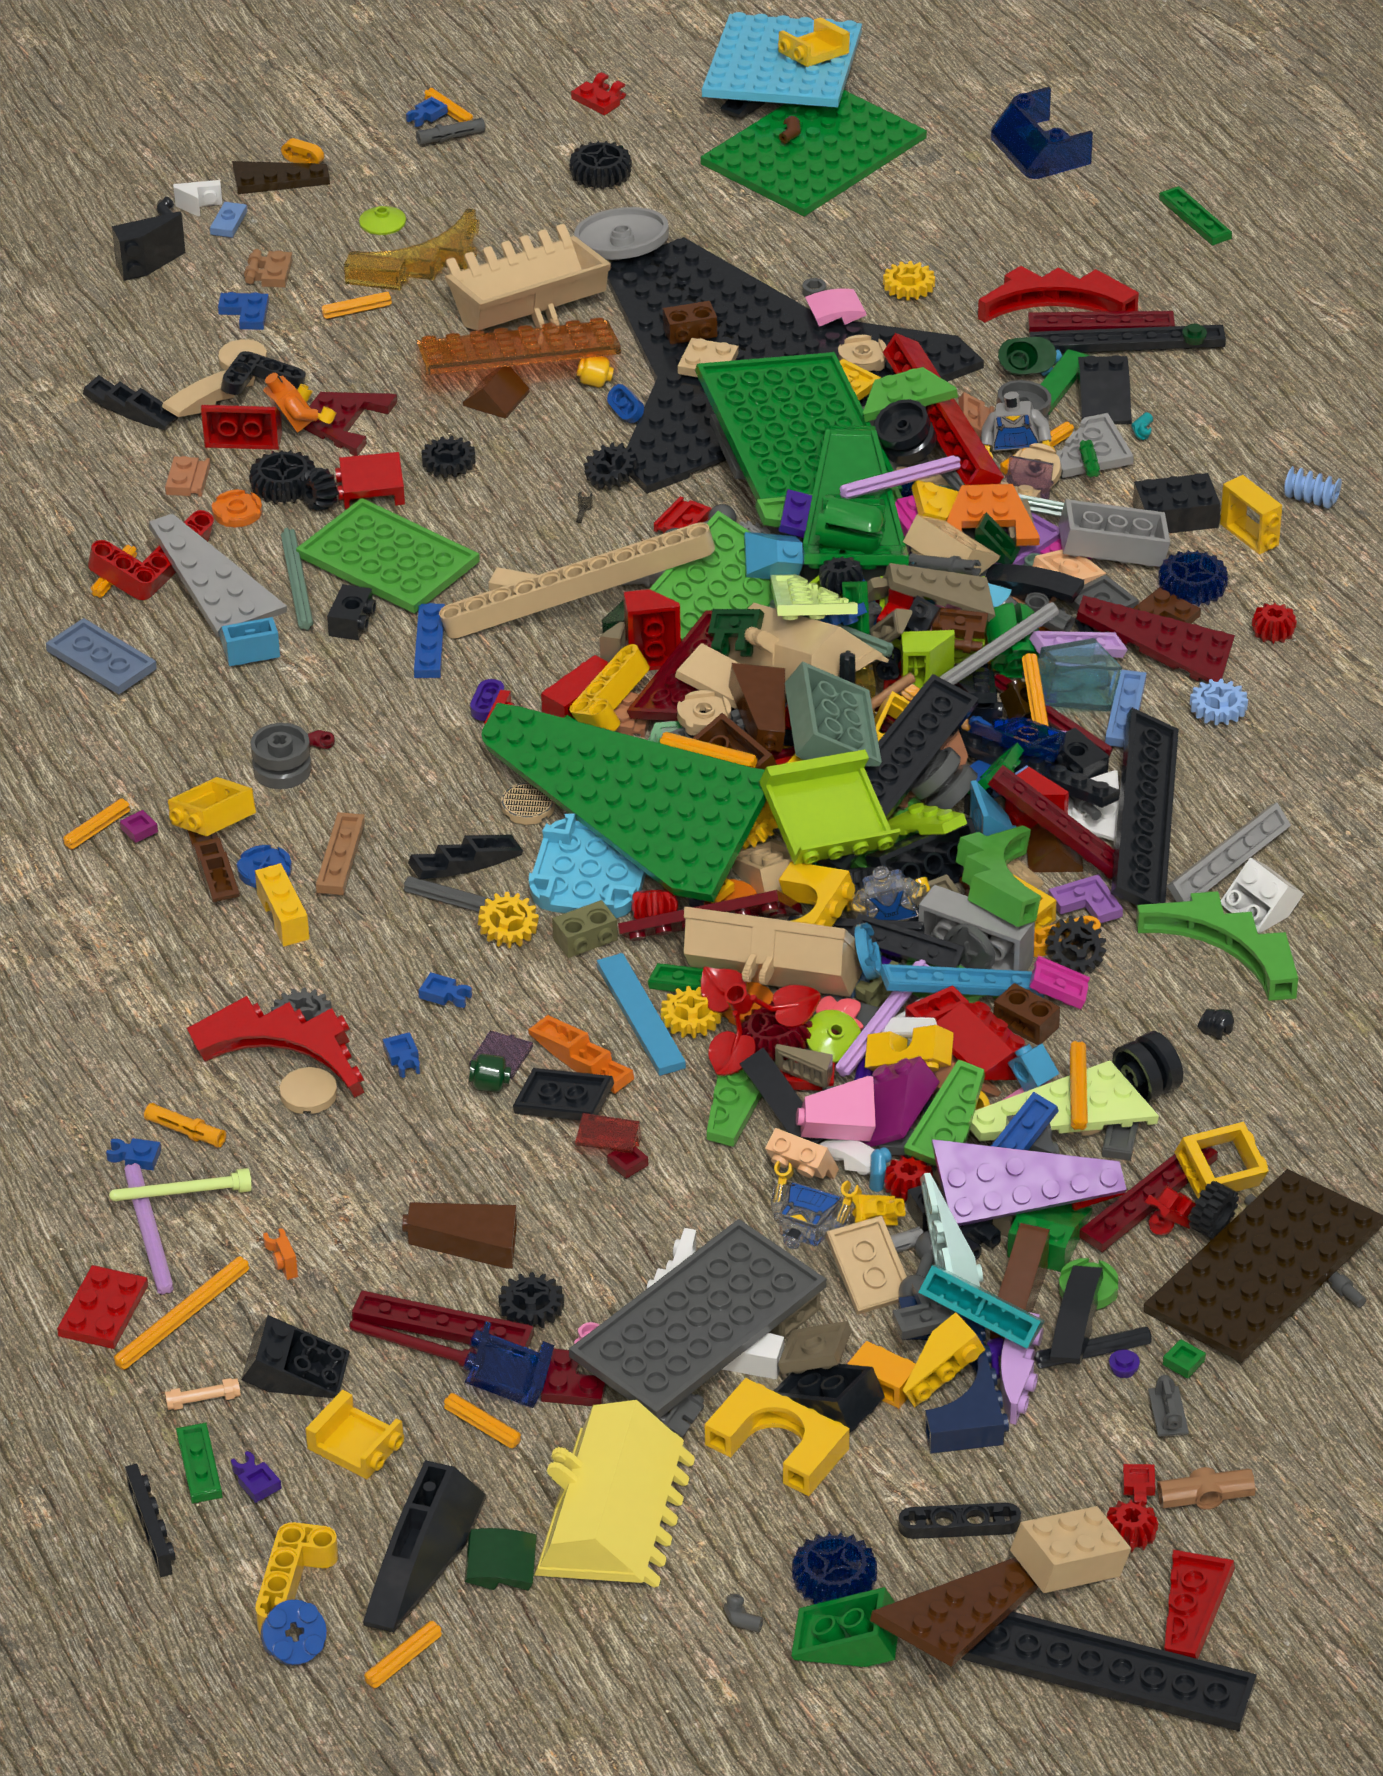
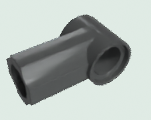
[1025,593,1075,632]

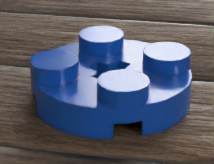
[261,1600,327,1666]

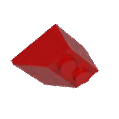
[1005,767,1069,829]

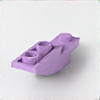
[1000,1312,1043,1425]

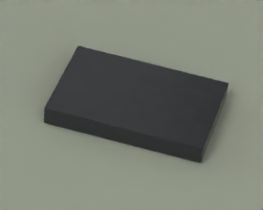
[513,1068,614,1122]

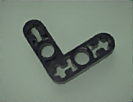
[221,351,306,395]

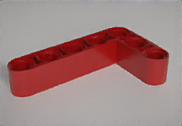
[88,510,214,600]

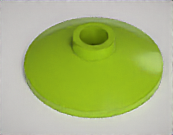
[359,206,406,235]
[806,1010,861,1063]

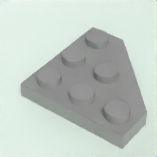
[1056,413,1134,478]

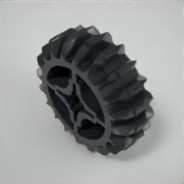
[569,141,632,190]
[249,450,315,504]

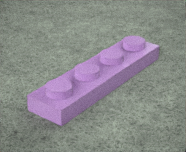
[1029,631,1128,658]

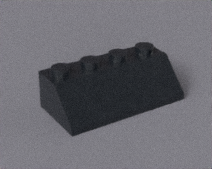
[864,818,976,888]

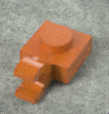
[263,1228,298,1280]

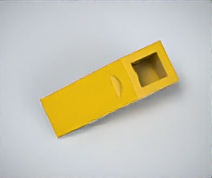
[903,1312,986,1408]

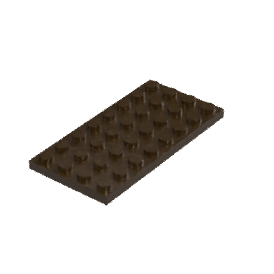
[1144,1169,1383,1363]

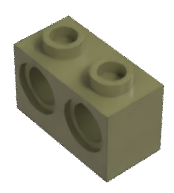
[552,900,618,958]

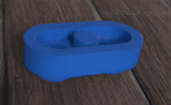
[607,384,644,423]

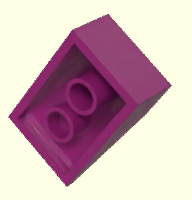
[860,1056,940,1147]

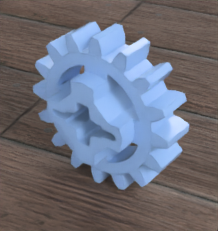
[1190,679,1248,725]

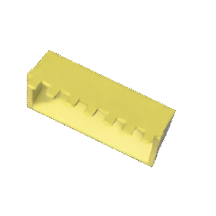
[534,1400,695,1588]

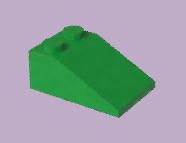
[1007,1204,1093,1272]
[791,1587,898,1667]

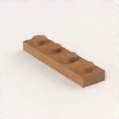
[316,812,365,895]

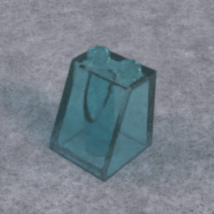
[1038,638,1122,712]

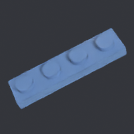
[1105,669,1147,747]

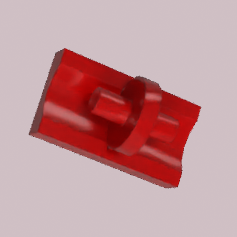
[1145,1186,1196,1236]

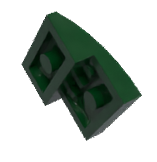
[464,1528,537,1591]

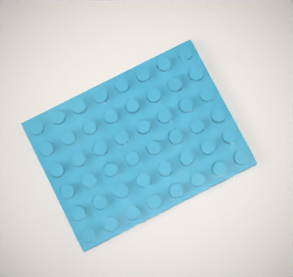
[702,12,862,107]

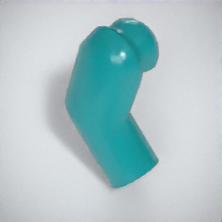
[1131,412,1153,440]

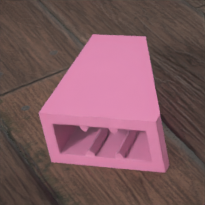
[796,1076,875,1141]

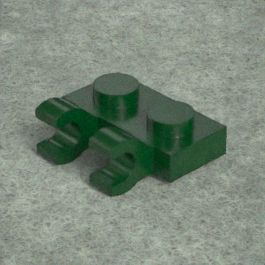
[708,609,765,657]

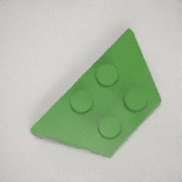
[863,367,958,422]

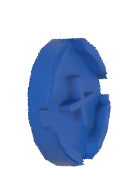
[237,845,292,888]

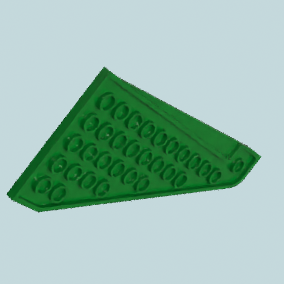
[482,703,767,902]

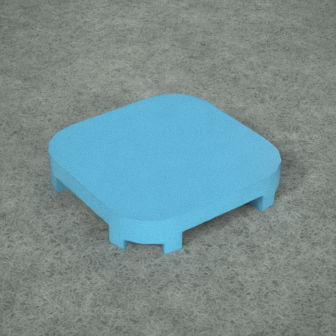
[529,814,646,918]

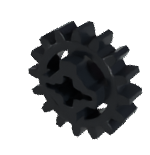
[421,436,476,478]
[583,442,639,490]
[1045,915,1107,975]
[498,1272,564,1328]

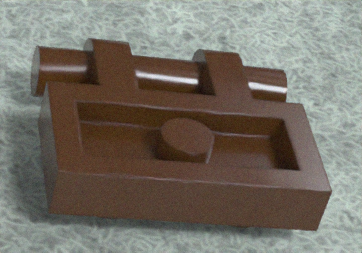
[932,608,988,654]

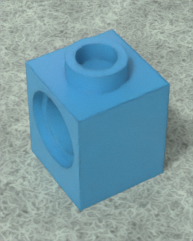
[1008,1043,1060,1092]

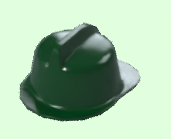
[998,337,1057,377]

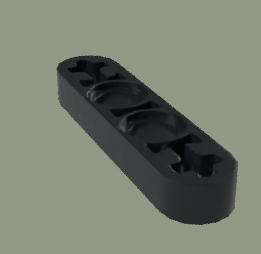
[898,1503,1021,1539]

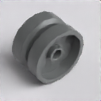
[995,380,1051,420]
[250,722,312,789]
[910,747,978,809]

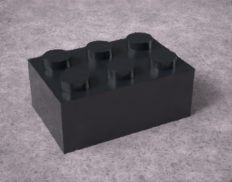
[1133,473,1220,533]

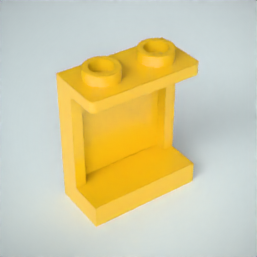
[778,17,850,67]
[305,1389,404,1479]

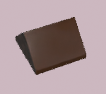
[463,362,530,419]
[1027,823,1083,872]

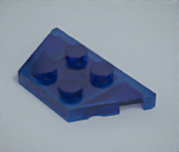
[970,717,1066,762]

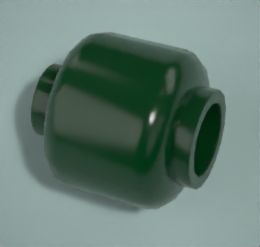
[469,1053,511,1093]

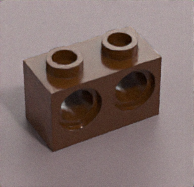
[663,301,717,344]
[993,983,1060,1045]

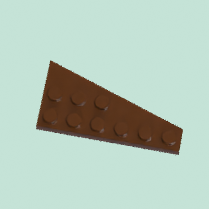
[870,1557,1039,1667]

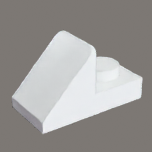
[173,180,222,216]

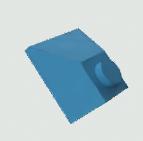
[744,532,803,579]
[969,780,1017,836]

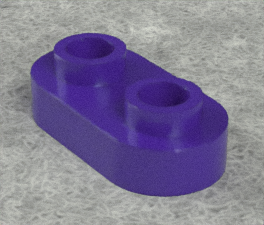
[470,679,504,721]

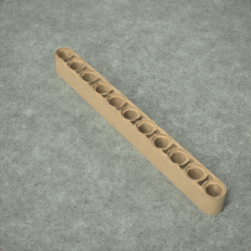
[439,522,715,638]

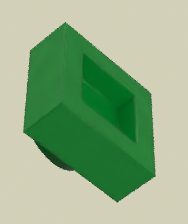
[1163,1339,1206,1379]

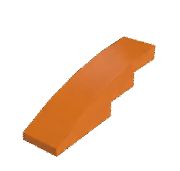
[528,1015,634,1094]

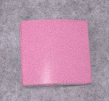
[805,289,867,327]

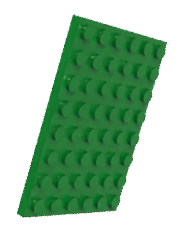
[701,90,927,217]
[695,352,903,501]

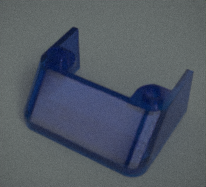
[991,87,1093,179]

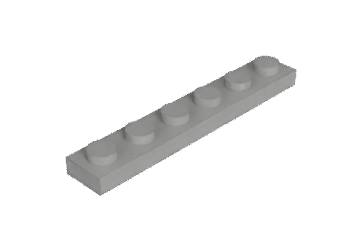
[1167,802,1291,902]

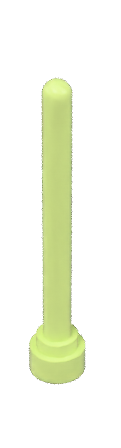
[109,1168,251,1201]

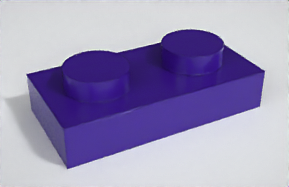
[778,489,812,538]

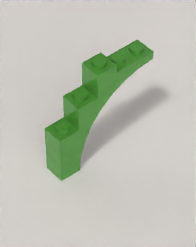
[956,825,1041,927]
[1136,891,1298,1001]

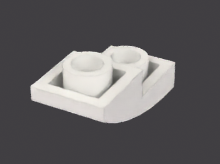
[819,1139,875,1175]

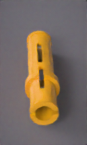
[144,1103,226,1148]

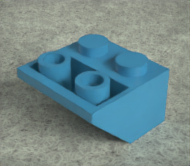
[218,617,280,666]

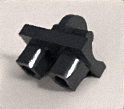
[897,595,941,641]
[959,1219,1001,1260]

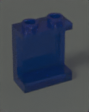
[463,1321,554,1408]

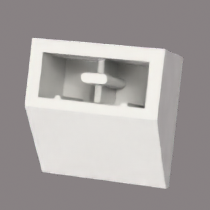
[1221,857,1304,933]

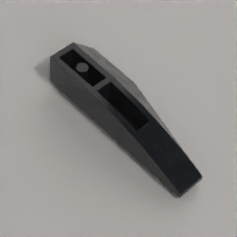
[363,1460,486,1633]

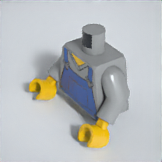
[981,392,1056,459]

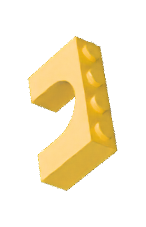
[779,861,855,927]
[705,1378,850,1496]

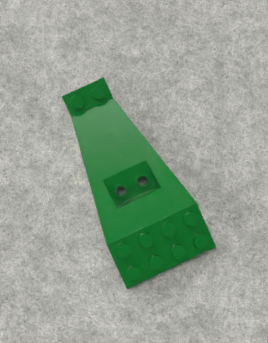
[803,425,909,569]

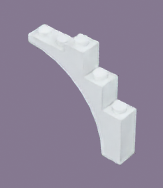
[647,1228,784,1379]

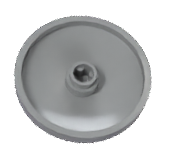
[574,207,669,260]

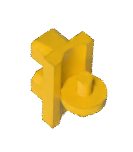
[852,1194,906,1227]

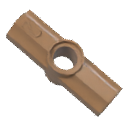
[1157,1467,1256,1510]

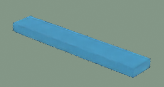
[597,953,686,1076]
[879,964,1045,998]

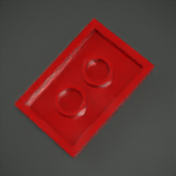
[57,1265,148,1349]

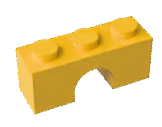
[255,863,310,947]
[865,1025,954,1072]

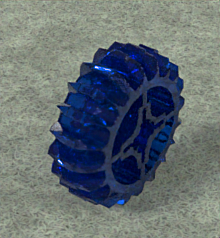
[1158,549,1228,607]
[792,1531,877,1604]

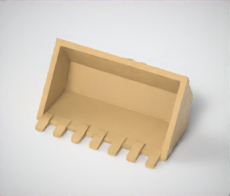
[445,224,611,334]
[728,603,889,694]
[684,906,863,997]

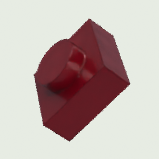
[607,1141,649,1179]

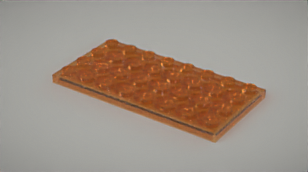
[416,318,621,375]

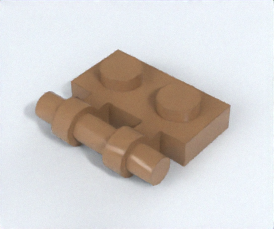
[244,249,293,288]

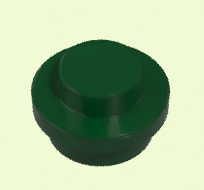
[1182,323,1207,345]

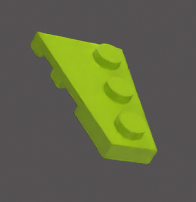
[887,803,967,835]

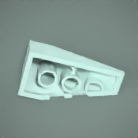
[920,1173,983,1287]

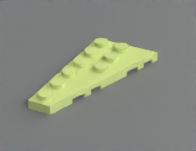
[770,574,858,620]
[970,1060,1159,1141]

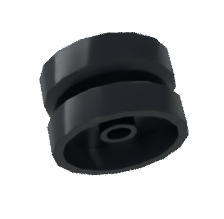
[874,399,937,464]
[1112,1031,1184,1103]

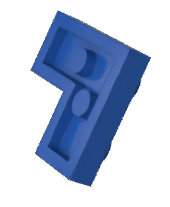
[218,292,269,330]

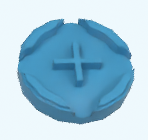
[855,923,882,980]

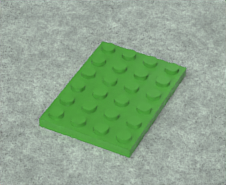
[296,498,480,614]
[650,511,803,641]

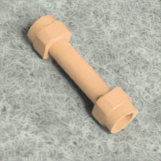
[165,1378,241,1410]

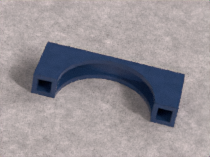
[898,1296,1009,1454]

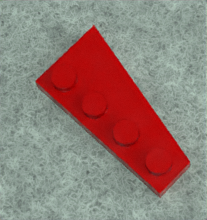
[1164,1549,1235,1659]

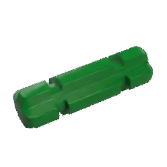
[1079,439,1100,478]

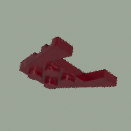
[303,392,397,456]

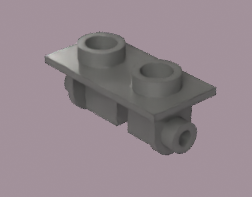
[1148,1375,1189,1437]
[659,1393,704,1438]

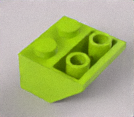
[901,630,955,689]

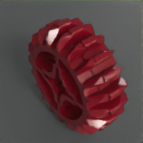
[741,1001,813,1062]

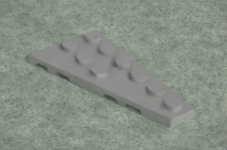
[149,513,287,637]

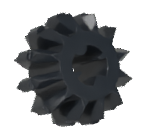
[299,467,339,511]
[819,556,863,596]

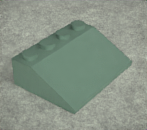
[785,661,882,766]

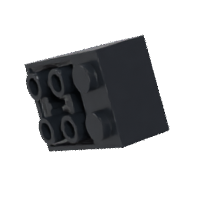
[241,1315,350,1398]

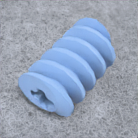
[1284,466,1342,509]

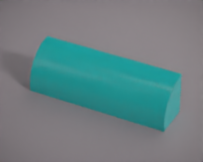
[918,1265,1045,1349]

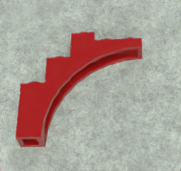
[978,266,1139,323]
[186,996,365,1098]

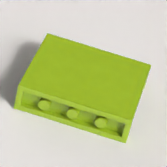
[759,749,901,865]

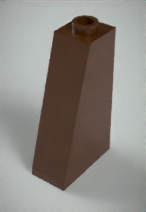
[729,663,785,752]
[402,1202,517,1269]
[990,1223,1050,1341]

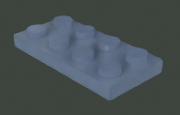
[46,618,157,694]

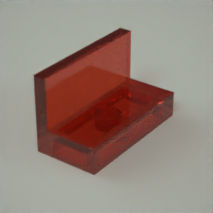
[575,1113,642,1154]

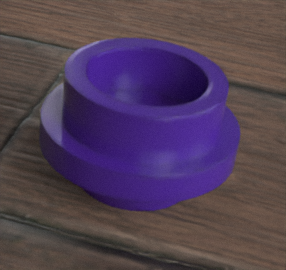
[1109,1350,1140,1378]

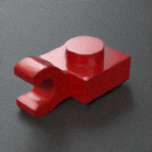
[1123,1464,1156,1506]

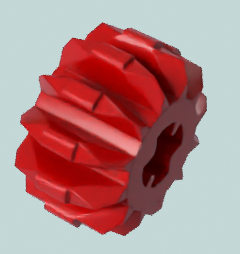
[1252,602,1297,644]
[631,889,678,919]
[884,1155,933,1203]
[1106,1498,1158,1553]

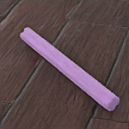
[839,455,961,499]
[835,959,929,1077]
[124,1163,173,1295]

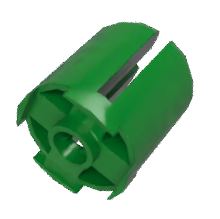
[815,494,886,554]
[986,602,1044,679]

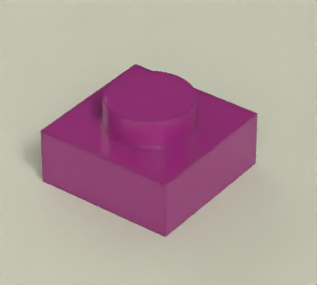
[120,810,158,843]

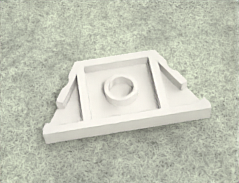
[1068,770,1119,847]

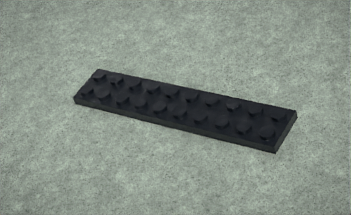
[817,674,979,870]
[1111,707,1179,905]
[961,1611,1257,1732]

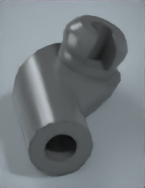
[724,1593,763,1633]

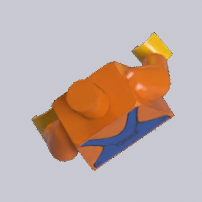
[263,373,336,433]

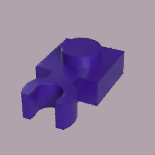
[231,1451,282,1503]

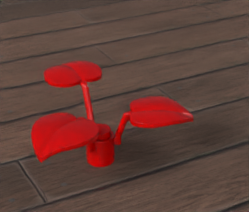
[701,966,821,1076]

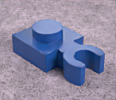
[406,97,448,127]
[820,602,867,626]
[418,972,472,1008]
[382,1032,420,1078]
[106,1138,161,1171]

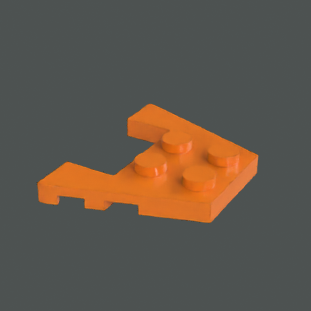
[946,484,1040,546]

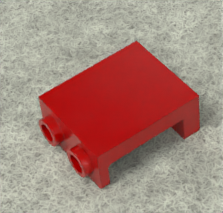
[335,452,405,509]

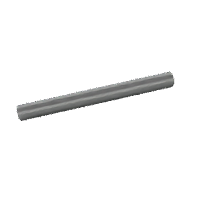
[940,602,1059,685]

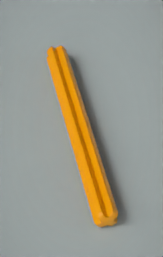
[114,1256,249,1370]

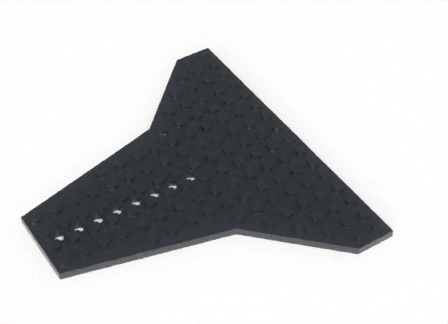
[607,237,984,494]

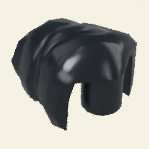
[1198,1008,1234,1040]

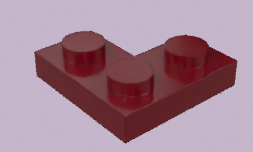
[541,1348,606,1407]

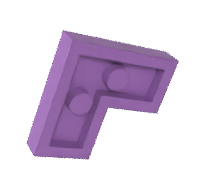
[1048,874,1123,923]

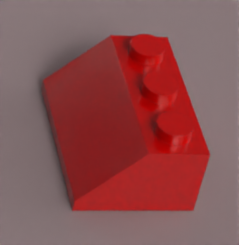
[201,405,282,450]
[624,589,681,671]
[936,1001,1025,1080]

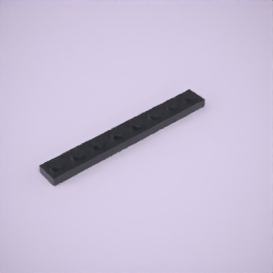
[1029,324,1226,353]
[959,727,1120,808]

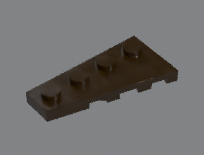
[232,161,330,195]

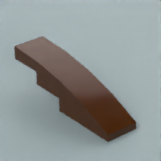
[187,830,240,902]

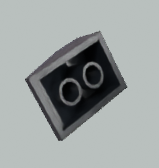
[112,211,186,281]
[1077,355,1132,425]
[773,1364,885,1433]

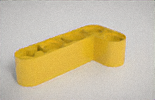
[569,644,650,731]
[255,1522,338,1634]

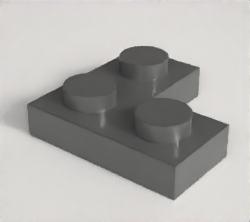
[892,1280,958,1340]

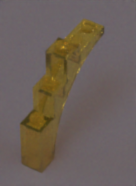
[344,209,480,291]

